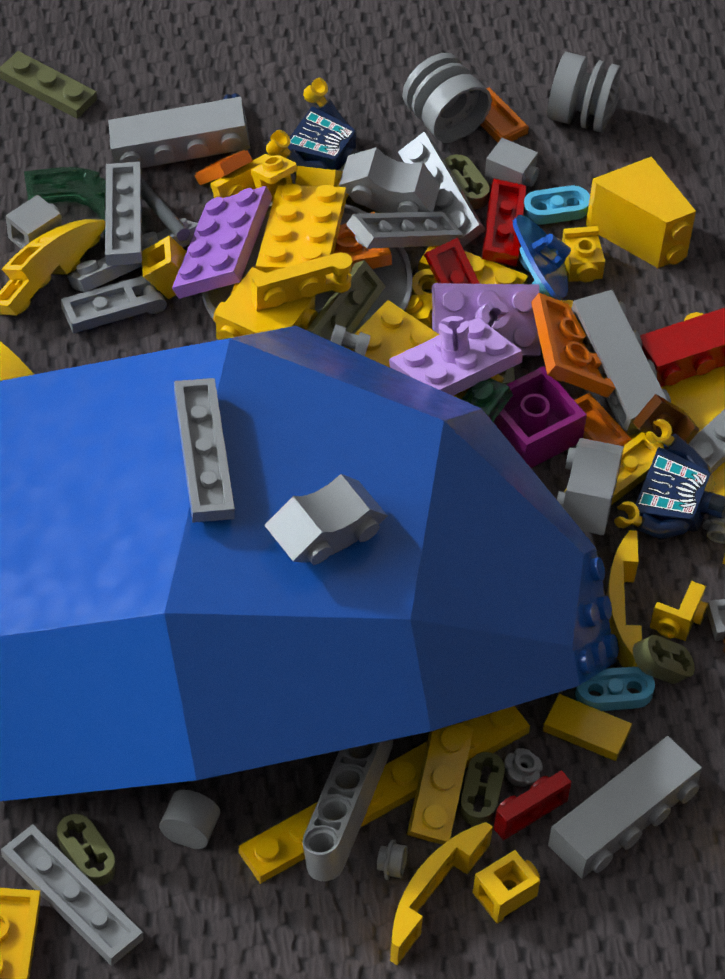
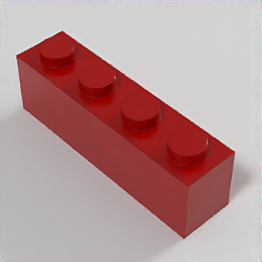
[640,308,725,387]

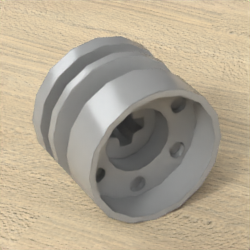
[547,51,621,133]
[402,53,492,143]

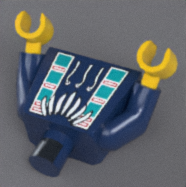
[266,78,361,175]
[614,419,725,540]

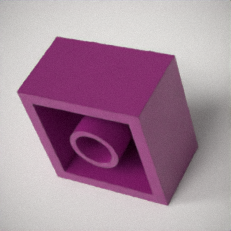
[482,366,587,468]

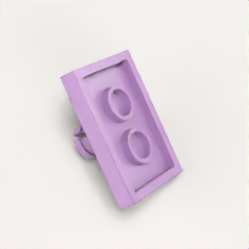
[432,283,541,357]
[389,316,522,396]

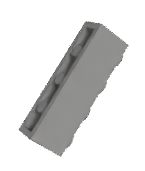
[108,97,250,168]
[571,290,671,436]
[548,736,702,879]

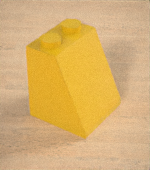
[586,156,696,268]

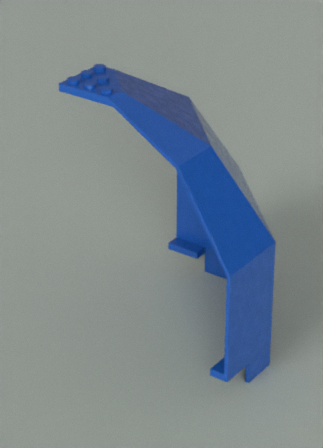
[0,326,619,801]

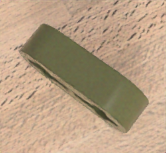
[445,154,490,209]
[633,635,695,684]
[460,752,505,826]
[57,814,116,886]

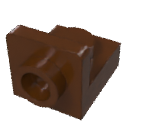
[632,394,699,444]

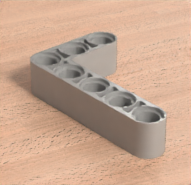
[302,739,394,881]

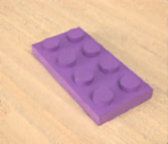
[172,186,272,299]

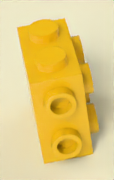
[213,267,318,340]

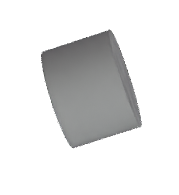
[159,790,220,849]

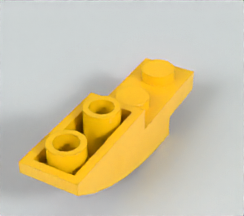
[0,219,105,316]

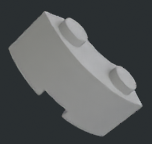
[339,147,440,213]
[557,438,624,535]
[264,474,388,565]

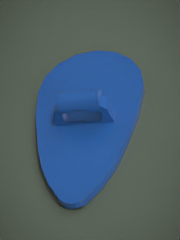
[512,215,571,300]

